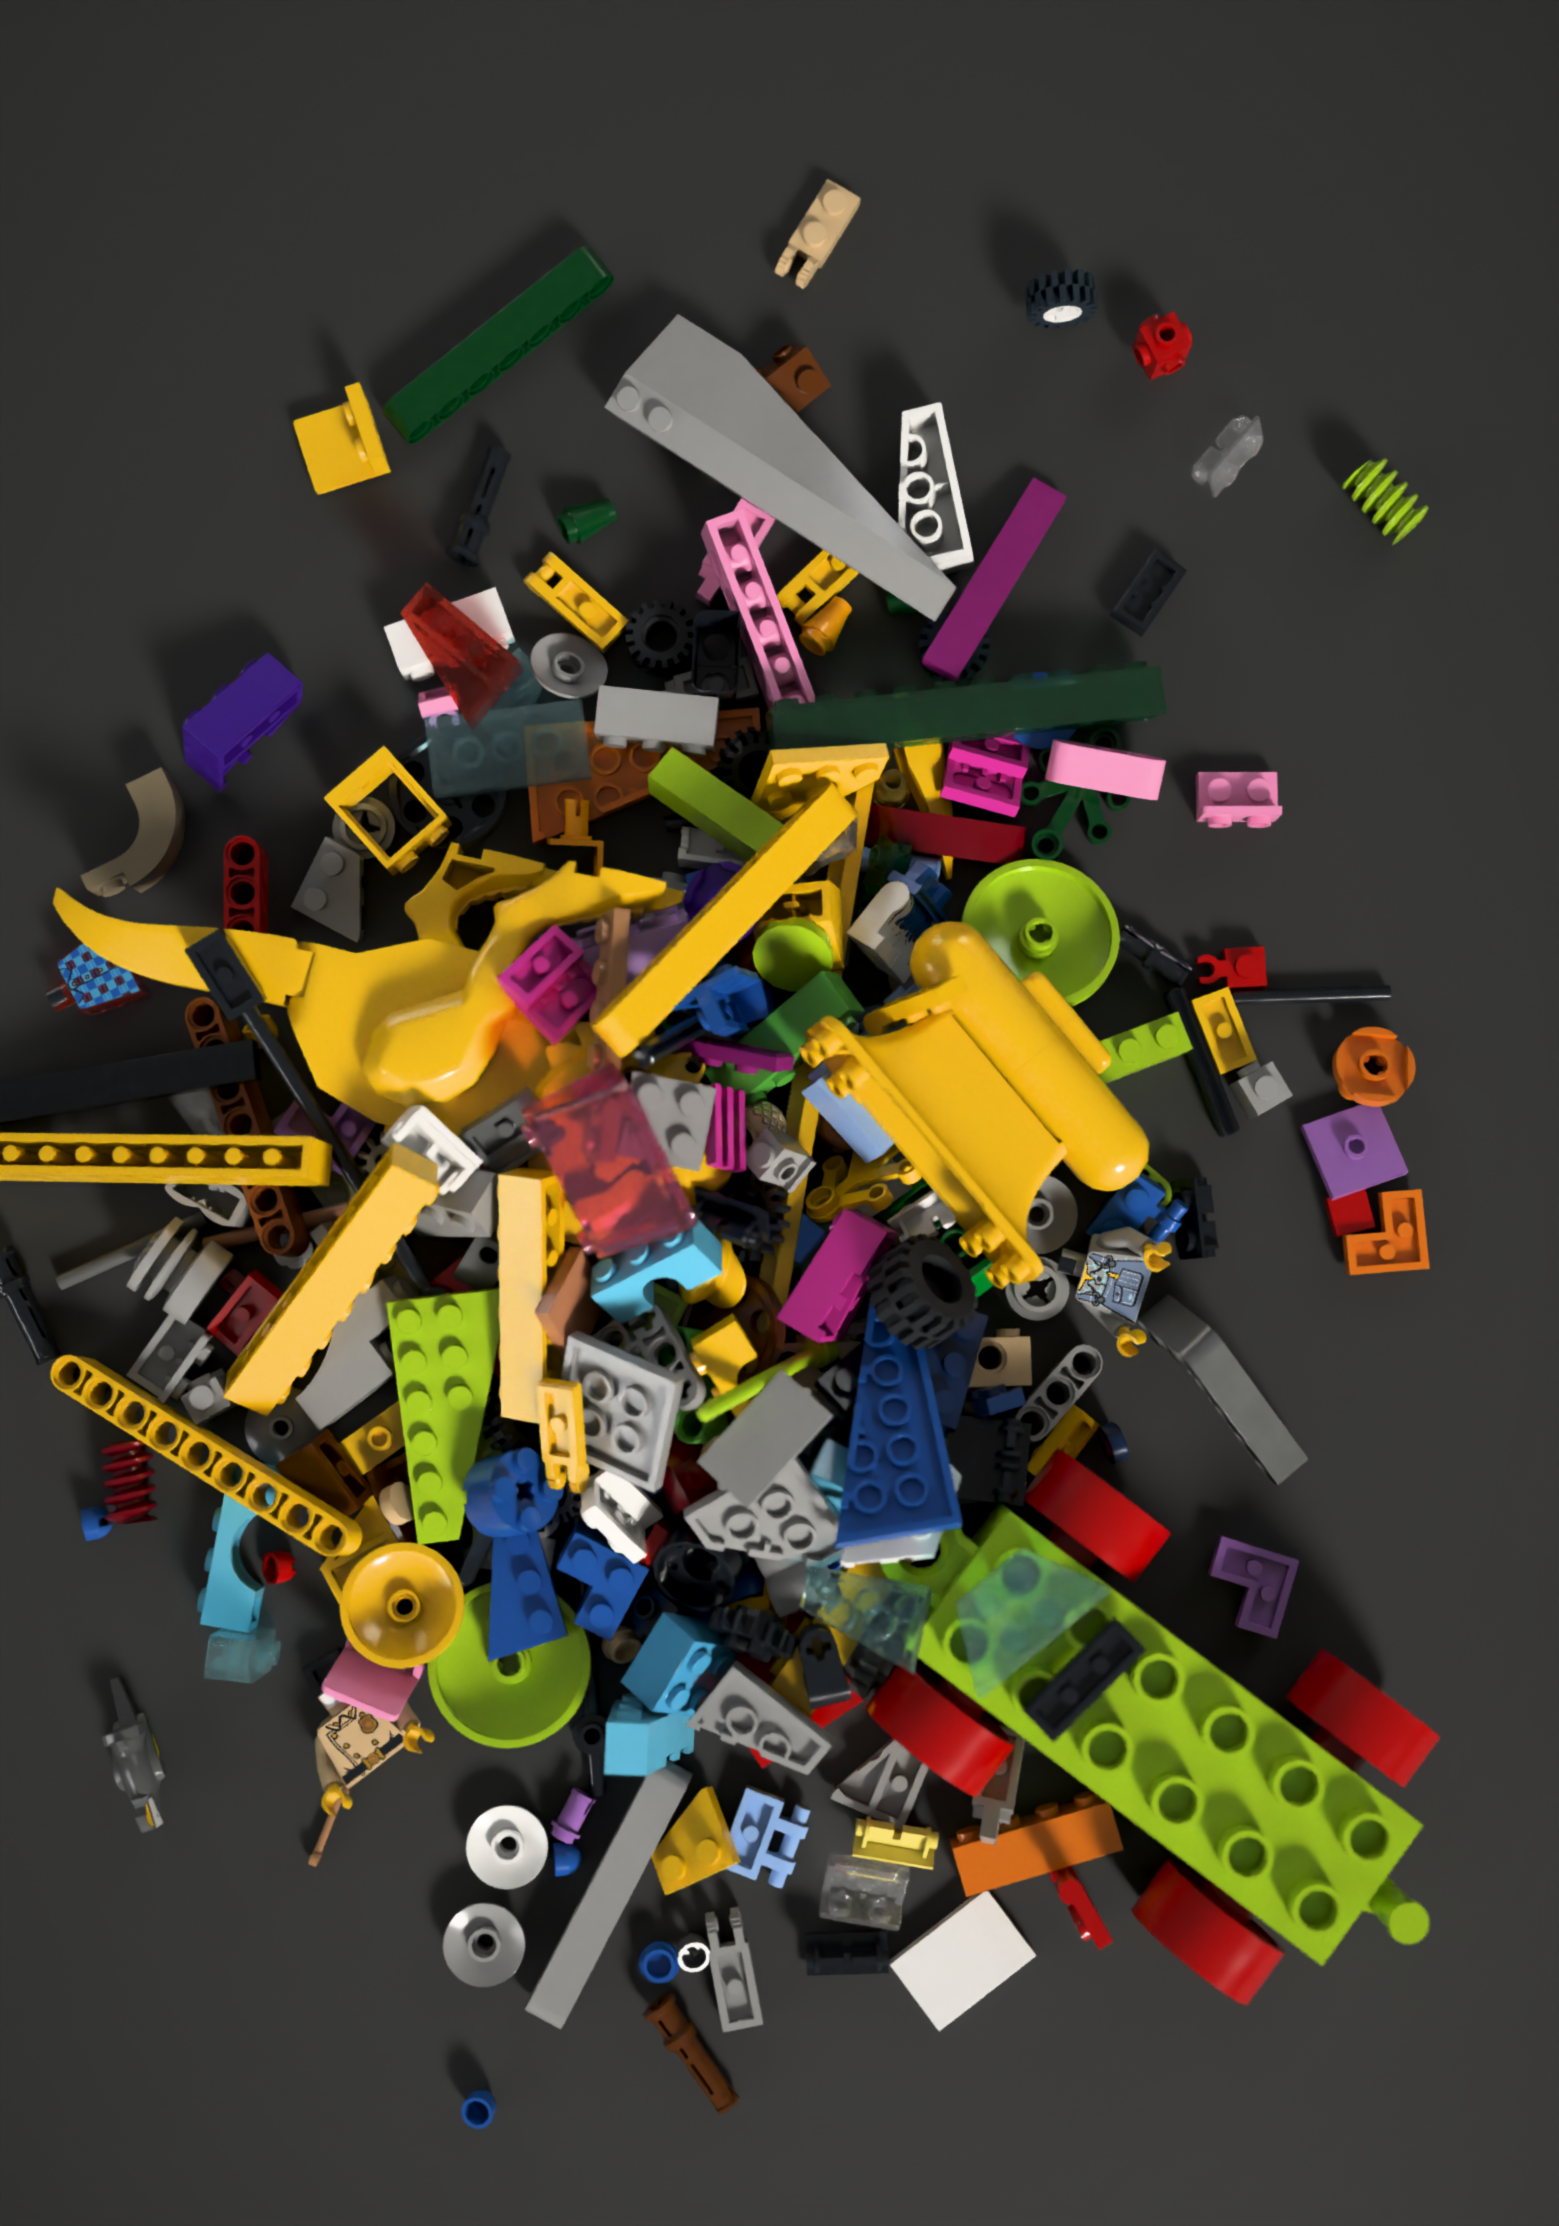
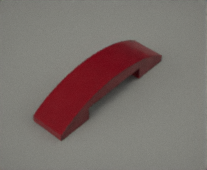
[865,804,1026,864]

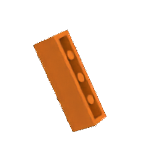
[949,1791,1124,1897]

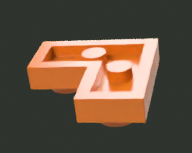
[1342,1189,1430,1275]

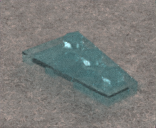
[800,1566,933,1674]

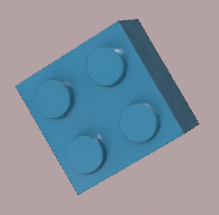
[621,1612,738,1716]

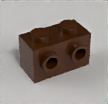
[275,1428,374,1516]

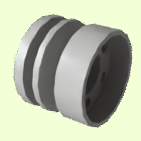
[126,1216,234,1324]

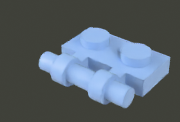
[727,1784,811,1888]

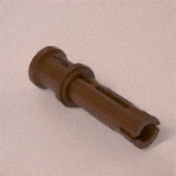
[643,1992,739,2114]

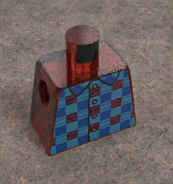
[46,942,152,1016]

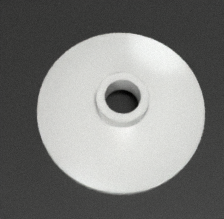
[466,1805,548,1889]

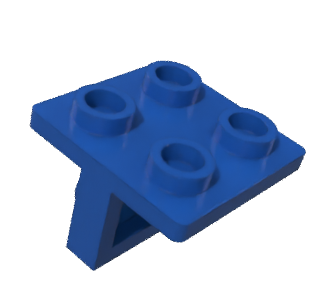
[670,964,760,1039]

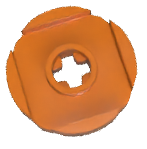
[1332,1027,1416,1107]

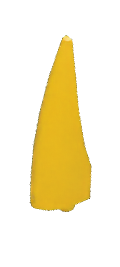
[889,707,953,880]

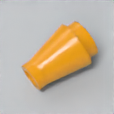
[799,596,852,656]

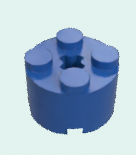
[463,1447,564,1537]

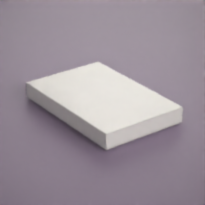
[889,1891,1036,2031]

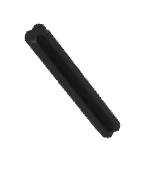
[1164,987,1239,1137]
[633,1013,710,1068]

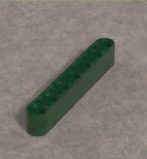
[382,246,614,445]

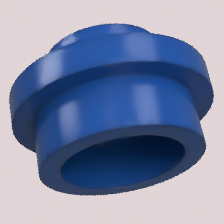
[639,1940,680,1984]

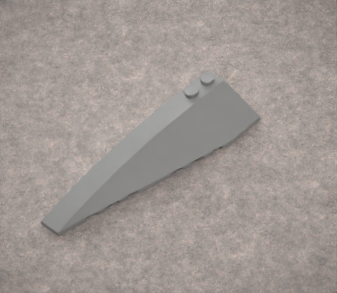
[605,314,957,622]

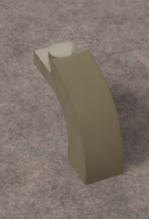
[80,767,186,897]

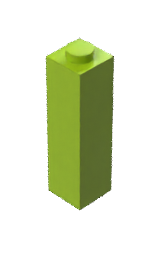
[648,747,784,862]

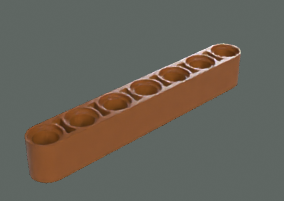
[185,996,310,1258]

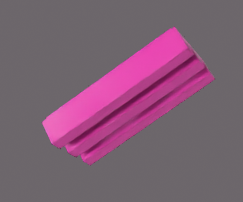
[706,1083,746,1173]

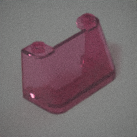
[520,1062,699,1259]

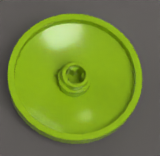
[960,859,1120,1007]
[427,1583,592,1748]

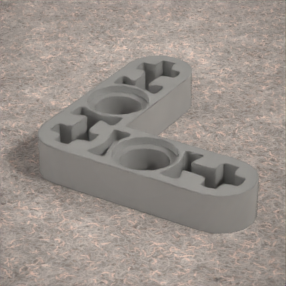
[591,1304,706,1411]

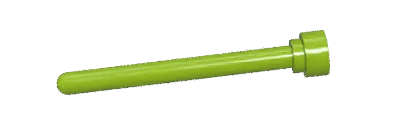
[696,1338,839,1421]

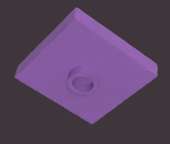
[1301,1105,1409,1201]

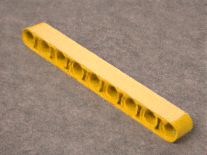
[590,782,858,1058]
[50,1355,362,1556]

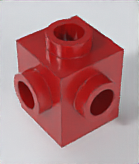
[1132,311,1192,381]

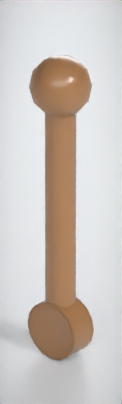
[308,1784,349,1867]

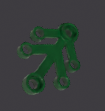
[1020,726,1131,861]

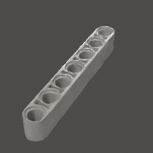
[524,1759,693,2029]

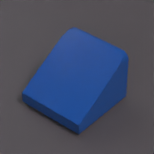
[794,1213,826,1264]

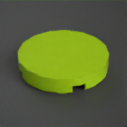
[752,917,835,992]

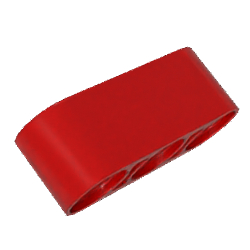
[224,835,268,934]

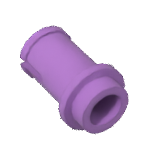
[550,1787,596,1844]

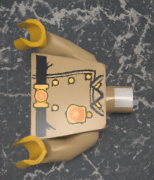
[315,1692,435,1817]

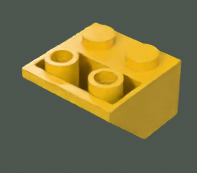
[753,880,845,971]

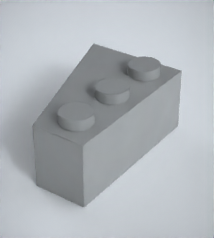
[413,1169,499,1237]

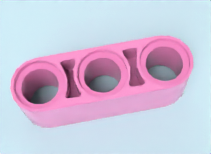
[1045,739,1166,800]

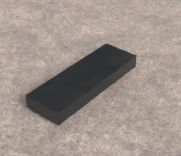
[1022,1616,1146,1742]

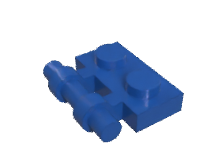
[1085,1172,1189,1244]

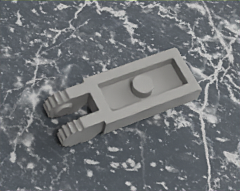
[705,1907,763,2032]

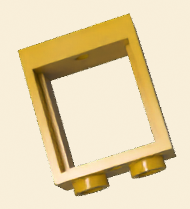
[324,746,452,876]

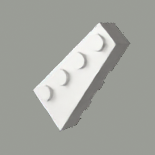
[898,402,975,574]

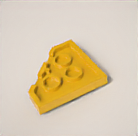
[750,743,889,824]

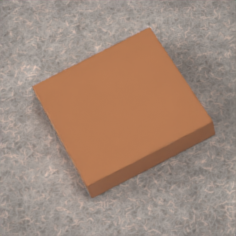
[535,1247,604,1362]

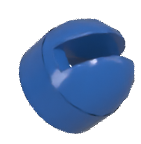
[81,1507,113,1541]
[552,1842,582,1877]
[461,2089,496,2129]

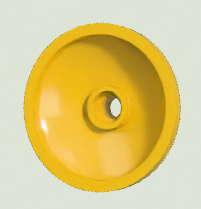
[340,1542,465,1669]

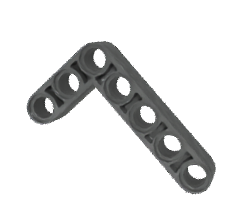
[1137,1294,1308,1486]

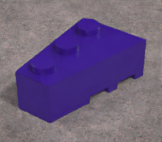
[182,652,303,793]

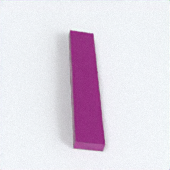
[921,477,1067,683]

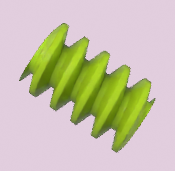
[1341,458,1429,545]

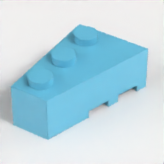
[604,1693,695,1776]

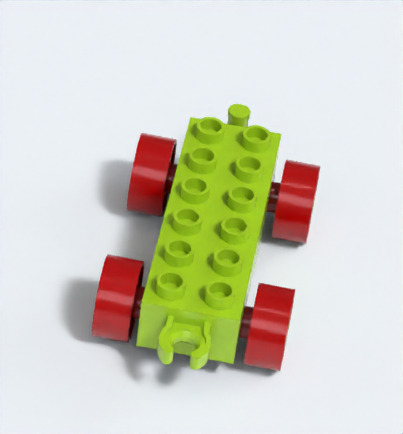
[865,1447,1441,2005]

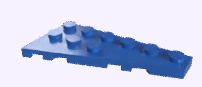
[835,1296,962,1549]

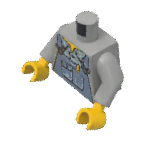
[1057,1226,1172,1357]

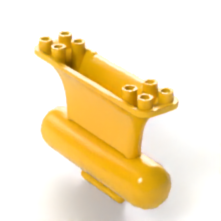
[799,921,1150,1289]

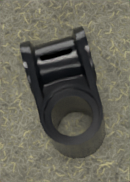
[798,1623,852,1710]

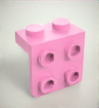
[321,1638,426,1722]

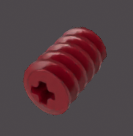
[100,1440,158,1524]

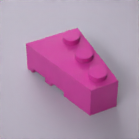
[777,1208,899,1343]

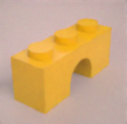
[689,1314,759,1418]

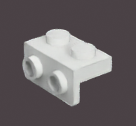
[580,1469,663,1564]

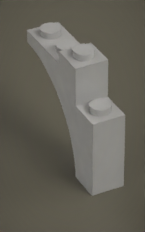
[295,1221,415,1430]

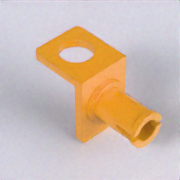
[547,799,604,877]

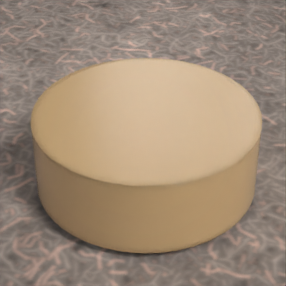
[379,1482,414,1525]

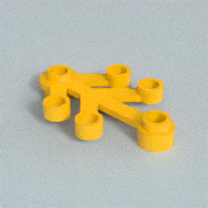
[805,1144,922,1223]

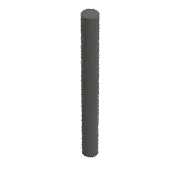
[55,1211,210,1290]

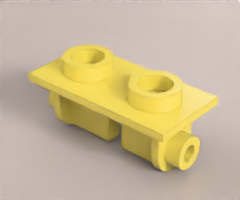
[852,1816,939,1870]

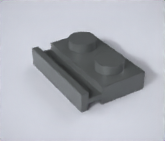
[460,1086,565,1175]

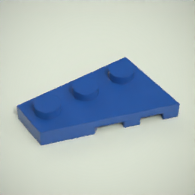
[488,1530,569,1661]

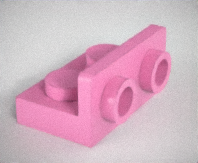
[1196,772,1282,828]

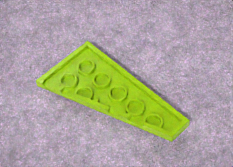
[386,1287,500,1545]

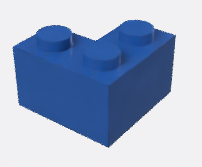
[557,1520,649,1641]

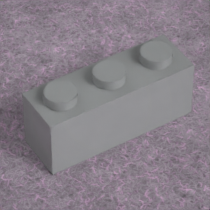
[594,685,720,757]

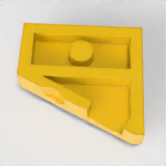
[651,1786,741,1895]

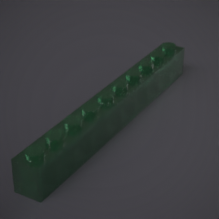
[765,661,1167,750]

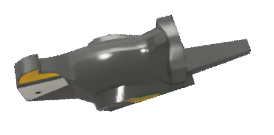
[102,1676,166,1833]

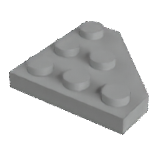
[684,1457,845,1569]

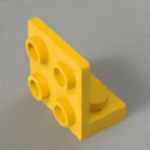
[293,382,391,495]

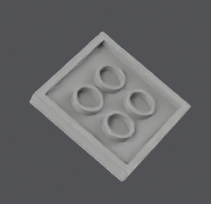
[560,1331,684,1493]

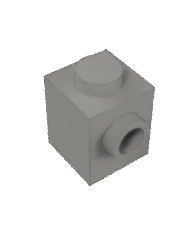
[1229,1060,1293,1119]

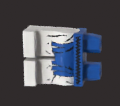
[847,860,952,984]

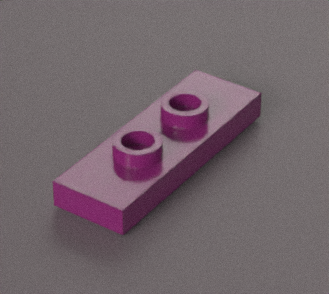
[674,1036,795,1074]

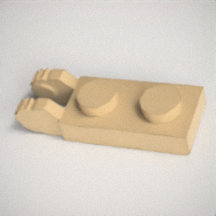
[775,179,861,289]

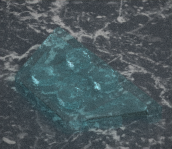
[955,1547,1110,1699]

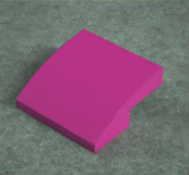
[940,720,1030,818]
[497,924,597,1046]

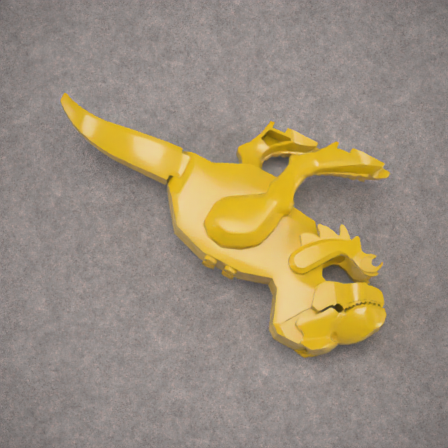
[53,842,734,1255]

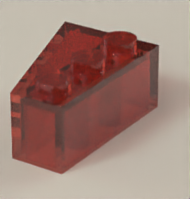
[400,582,524,731]

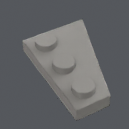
[685,1660,835,1775]

